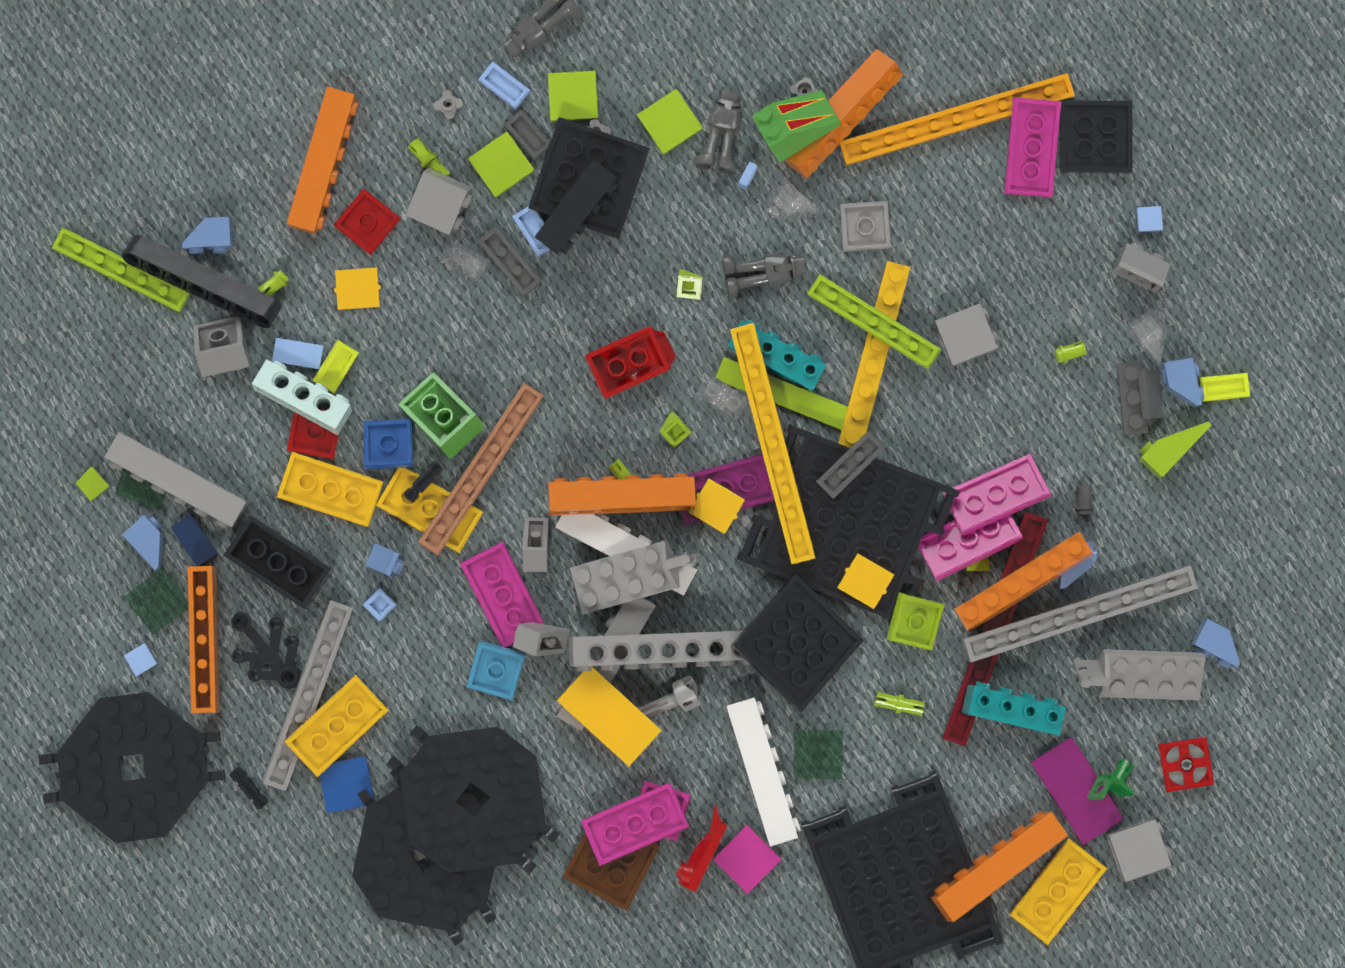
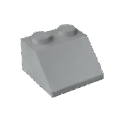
[1112,243,1170,293]
[193,316,250,377]

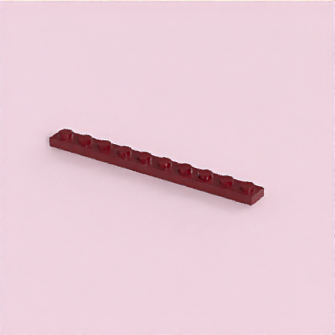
[942,511,1048,747]

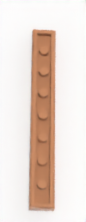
[418,383,544,556]

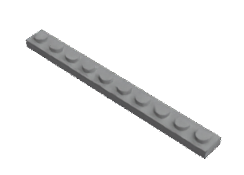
[962,566,1198,662]

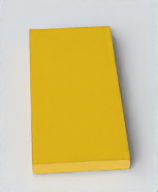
[277,452,384,527]
[376,468,484,554]
[557,666,662,767]
[284,675,389,777]
[1009,838,1107,945]

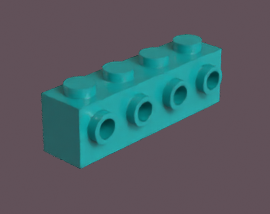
[727,319,826,392]
[962,681,1066,736]

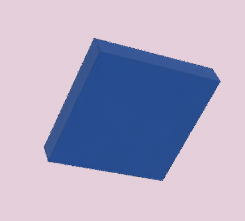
[363,419,413,470]
[320,756,375,813]

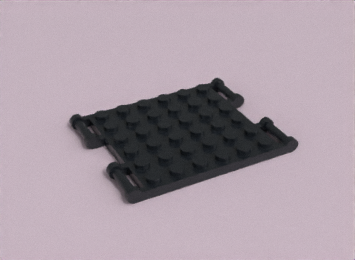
[736,424,960,620]
[800,770,1004,968]

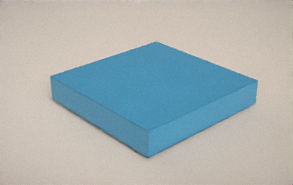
[466,640,526,701]

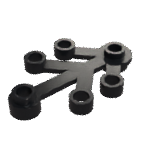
[231,612,301,689]

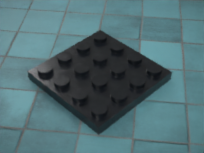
[528,117,650,239]
[731,574,864,712]

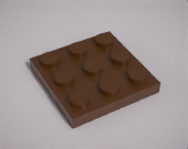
[562,812,660,911]

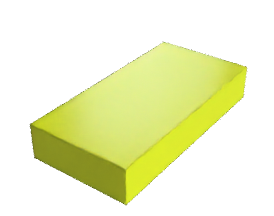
[312,340,359,394]
[1199,373,1250,402]

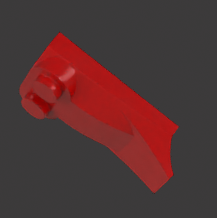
[584,326,676,400]
[675,804,727,893]

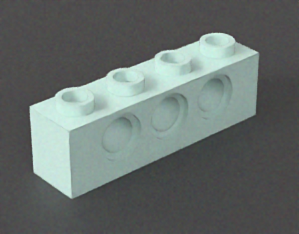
[252,359,352,435]

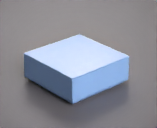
[738,162,757,190]
[1136,206,1163,233]
[363,588,397,622]
[124,643,158,676]

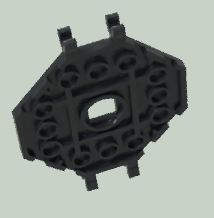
[38,692,226,843]
[386,725,560,874]
[352,771,496,946]

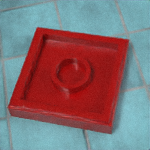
[334,188,401,255]
[287,408,340,460]

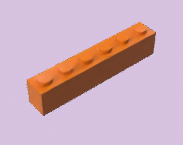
[785,49,904,179]
[287,87,359,235]
[547,473,696,516]
[955,532,1094,632]
[188,566,220,713]
[931,810,1068,922]

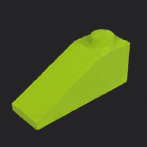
[1138,422,1212,478]

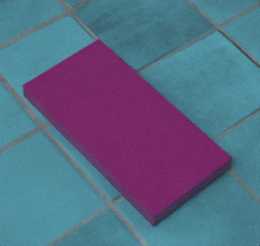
[681,454,775,525]
[1030,737,1124,845]

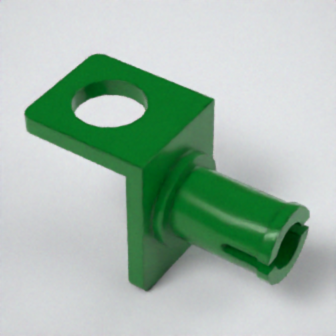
[1087,759,1135,800]

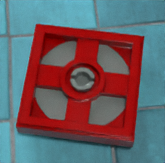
[1157,737,1215,792]

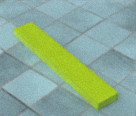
[52,227,190,313]
[807,274,941,370]
[715,357,848,430]

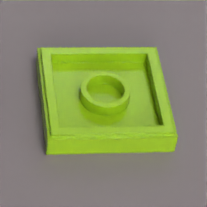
[548,71,598,122]
[637,89,703,155]
[468,131,535,198]
[886,593,945,651]

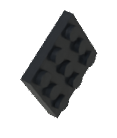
[1059,100,1133,174]

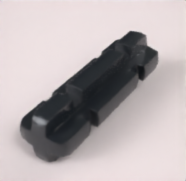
[404,461,443,503]
[229,767,268,809]

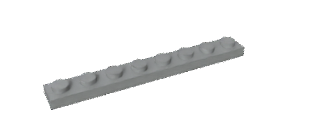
[262,600,353,791]

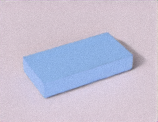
[478,61,530,110]
[512,206,550,257]
[272,338,324,370]

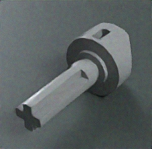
[638,676,701,718]

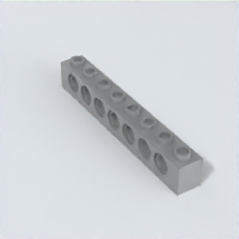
[568,631,750,671]

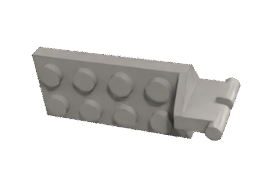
[570,540,701,615]
[1073,649,1206,701]

